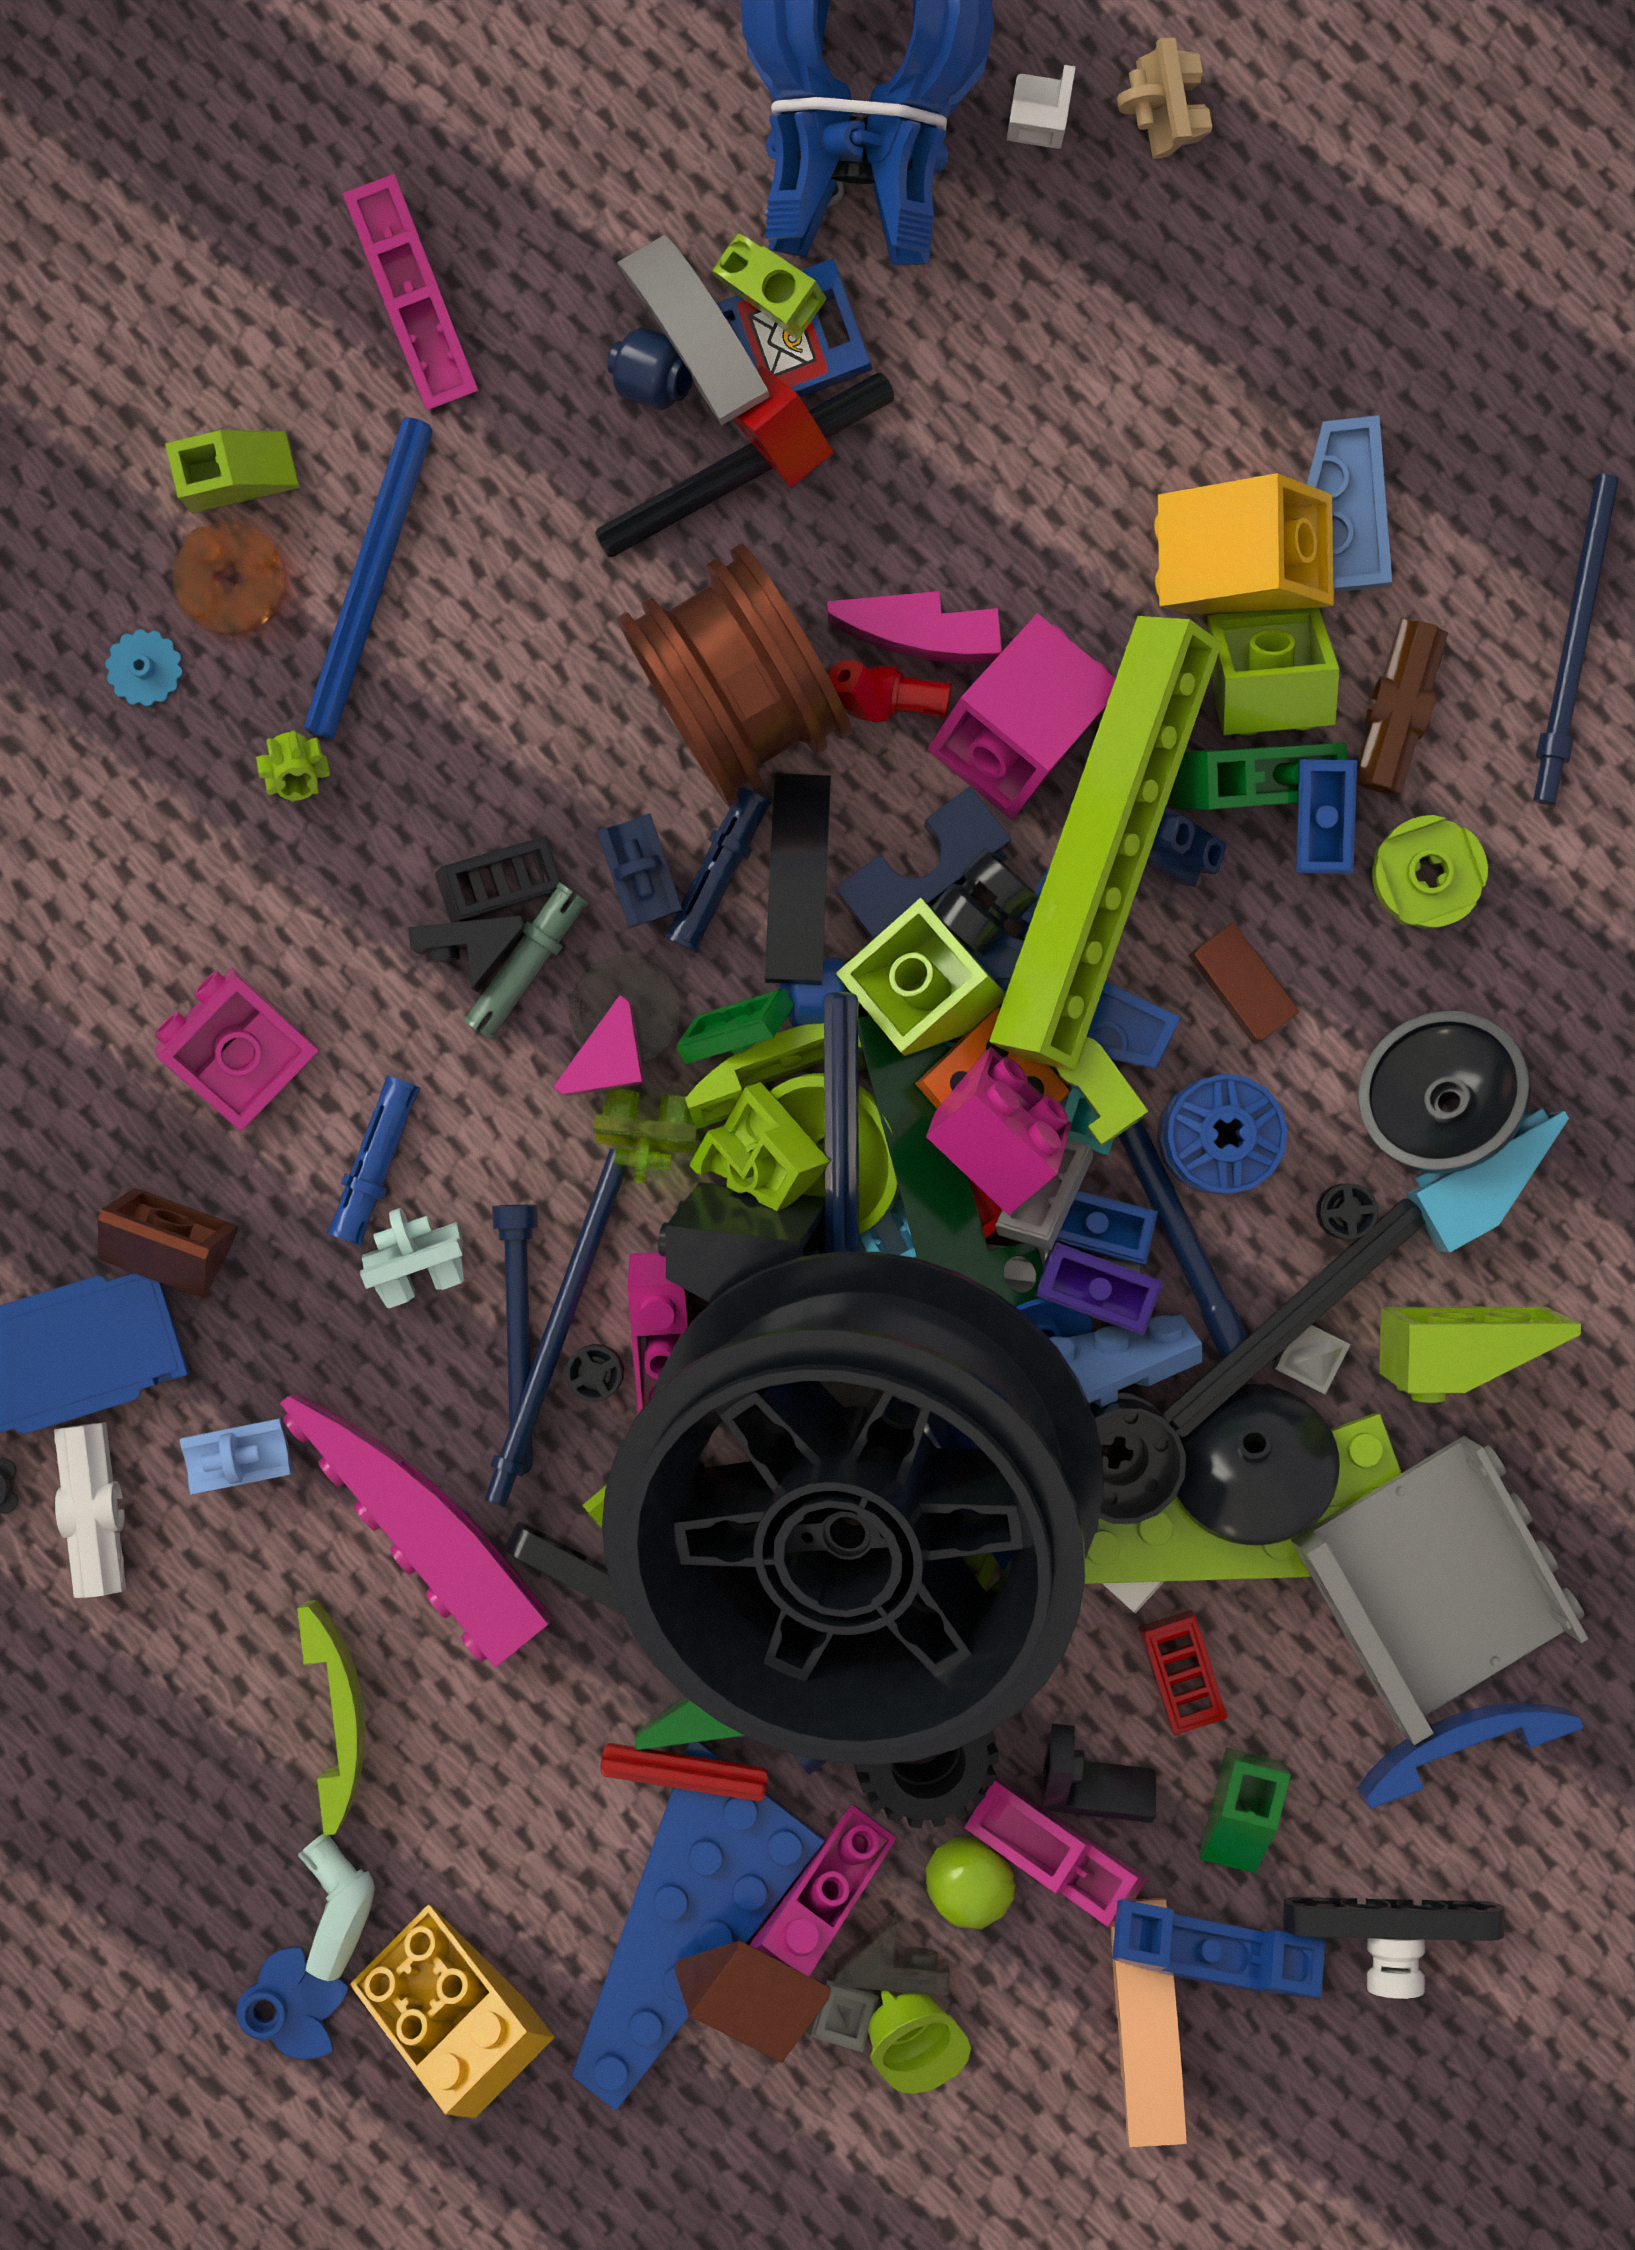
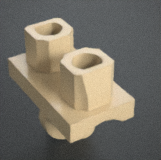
[1117,38,1212,159]

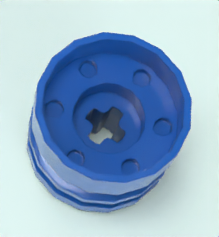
[1157,1074,1288,1194]

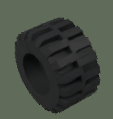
[853,1731,999,1828]

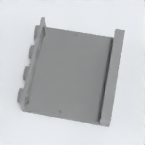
[1291,1436,1588,1745]

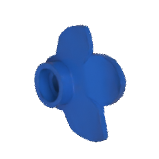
[236,1946,349,2059]

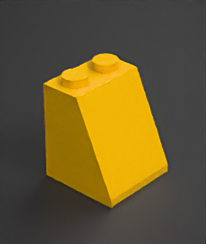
[1154,473,1334,614]

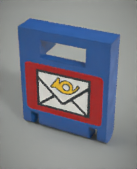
[716,258,873,398]

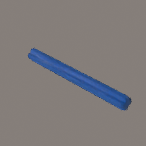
[304,417,432,739]

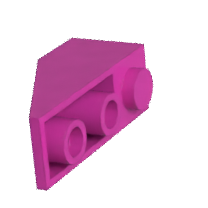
[627,1252,690,1414]
[749,1805,897,1976]

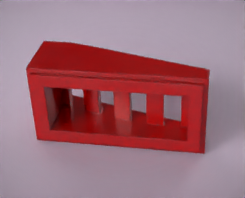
[1138,1610,1228,1736]

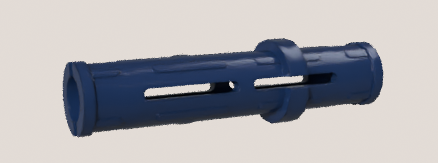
[664,787,771,953]

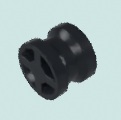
[1315,1183,1378,1240]
[565,1344,624,1402]

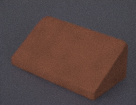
[1188,922,1299,1045]

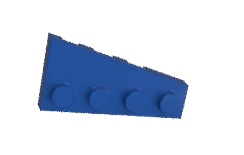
[965,933,1182,1068]

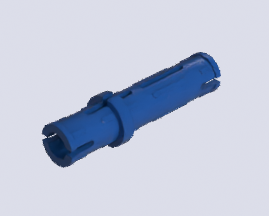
[327,1075,420,1245]

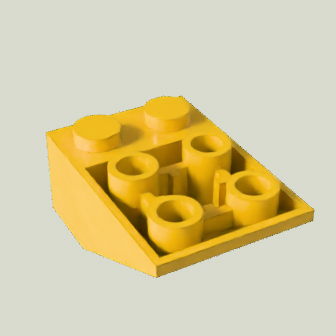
[349,1904,555,2118]

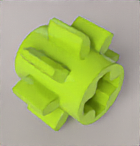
[256,730,330,802]

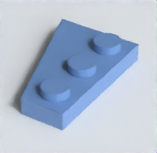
[1307,415,1392,592]
[1049,1314,1202,1408]

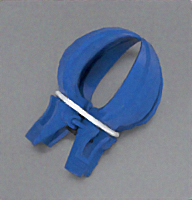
[741,0,994,265]

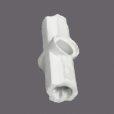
[54,1422,126,1598]

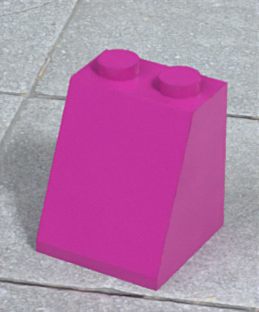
[927,613,1116,820]

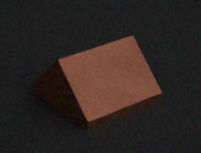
[98,1187,239,1299]
[675,1940,832,2063]

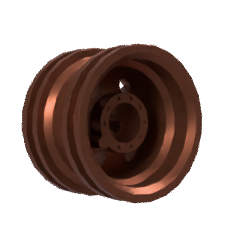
[617,544,852,807]

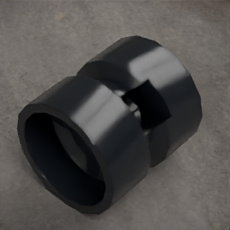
[931,848,1039,956]

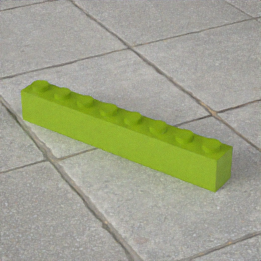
[989,616,1222,1071]

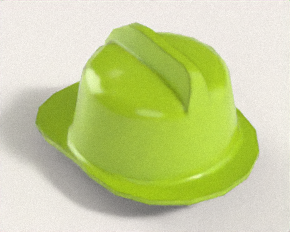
[868,1988,971,2094]

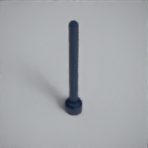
[492,1204,538,1474]

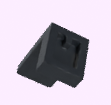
[1042,1723,1156,1823]

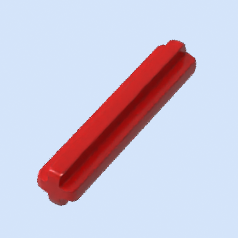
[600,1743,769,1801]

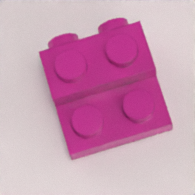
[154,967,319,1131]

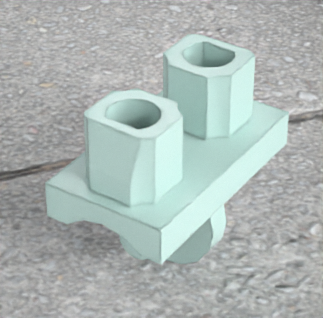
[360,1208,464,1308]

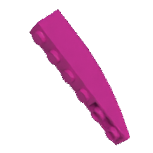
[280,1393,553,1668]

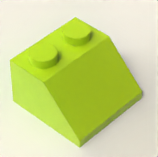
[1207,608,1339,735]
[835,898,1006,1056]

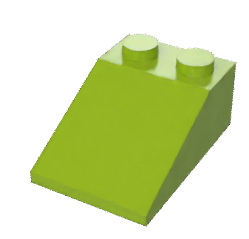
[1380,1307,1581,1403]

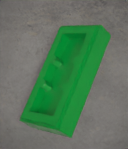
[676,989,794,1064]

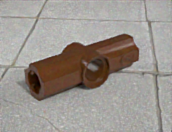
[1356,619,1448,796]

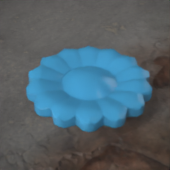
[105,629,183,707]

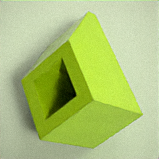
[165,430,300,514]

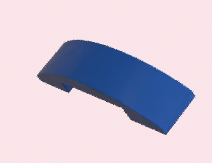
[1357,1703,1583,1809]
[1112,1899,1325,1999]

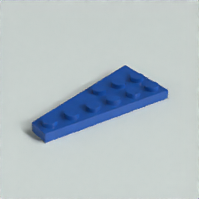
[572,1741,825,2111]

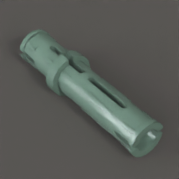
[463,882,589,1040]

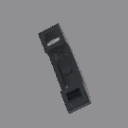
[765,773,831,985]

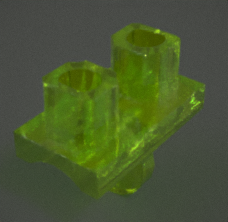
[593,1088,698,1184]

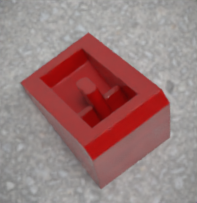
[732,365,834,490]

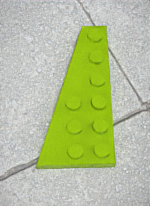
[1084,1413,1401,1584]

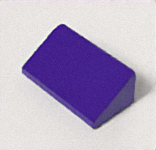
[1035,1242,1163,1335]

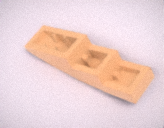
[1111,1898,1187,2147]

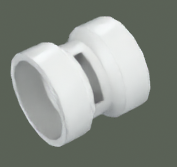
[1367,1938,1425,1999]

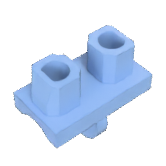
[179,1418,293,1495]

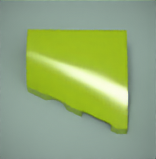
[689,1082,831,1211]

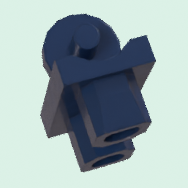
[1146,805,1226,887]
[597,813,683,928]

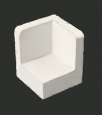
[1006,65,1075,149]

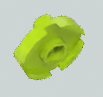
[1372,815,1488,929]

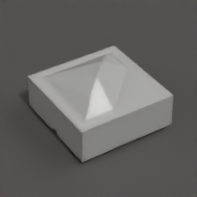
[1273,1325,1351,1395]
[806,1978,879,2053]

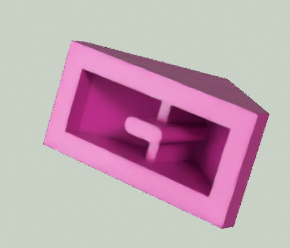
[553,995,645,1096]

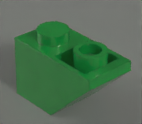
[1199,1747,1291,1873]

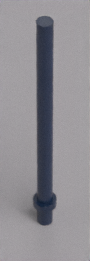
[484,1148,631,1507]

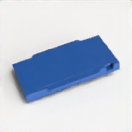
[0,1273,190,1434]

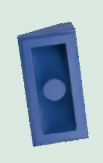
[1296,759,1357,874]
[1055,1191,1158,1266]

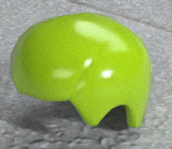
[926,1837,1016,1930]

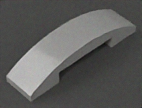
[617,235,770,425]

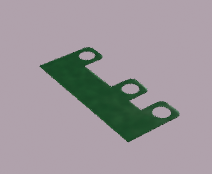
[858,1016,1043,1306]

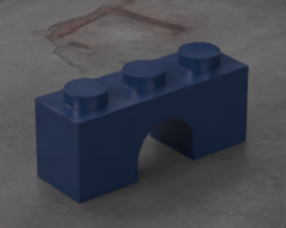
[835,785,1012,941]

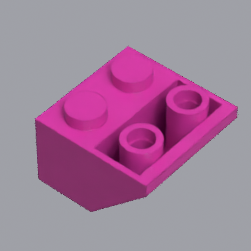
[926,1047,1072,1215]

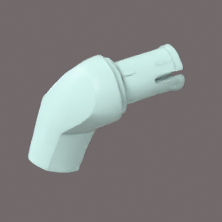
[298,1834,375,1981]

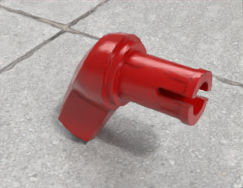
[828,660,952,722]

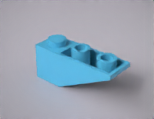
[1406,1107,1569,1253]

